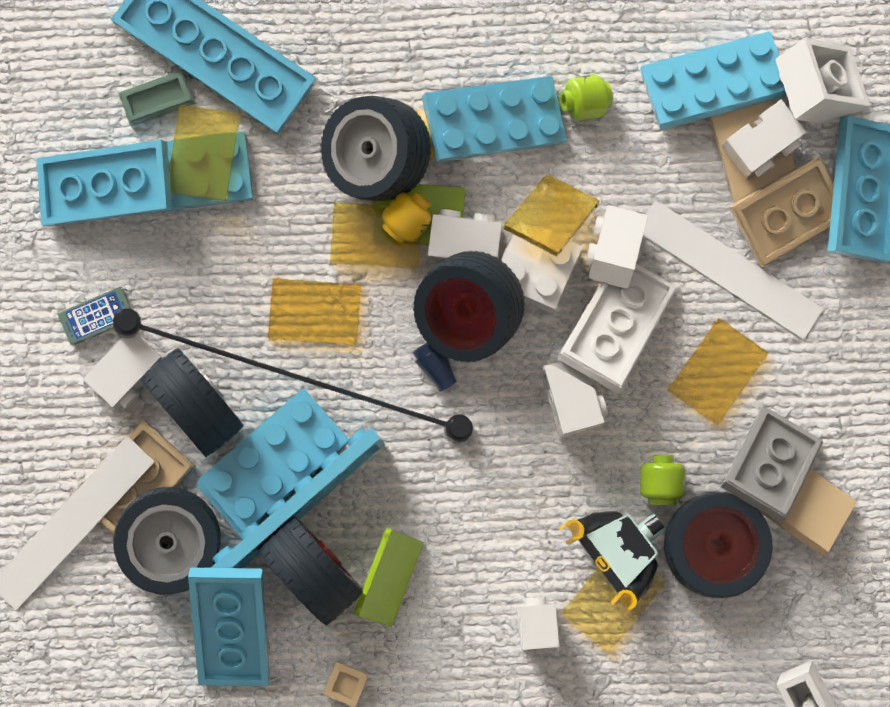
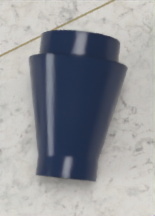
[412,343,457,392]

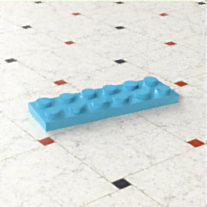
[111,0,317,135]
[211,427,385,568]

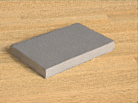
[721,406,823,523]

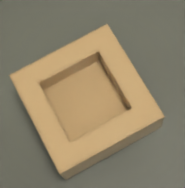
[323,661,369,707]

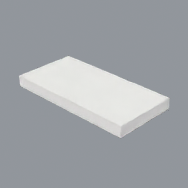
[557,263,678,394]

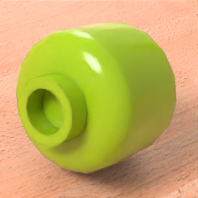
[560,74,613,121]
[640,455,685,505]

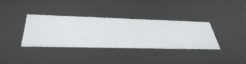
[643,200,824,340]
[0,435,155,610]

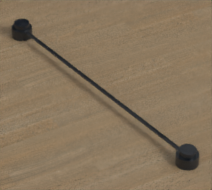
[113,308,473,444]

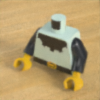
[559,511,666,616]

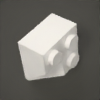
[775,38,871,123]
[501,225,583,315]
[541,362,608,439]

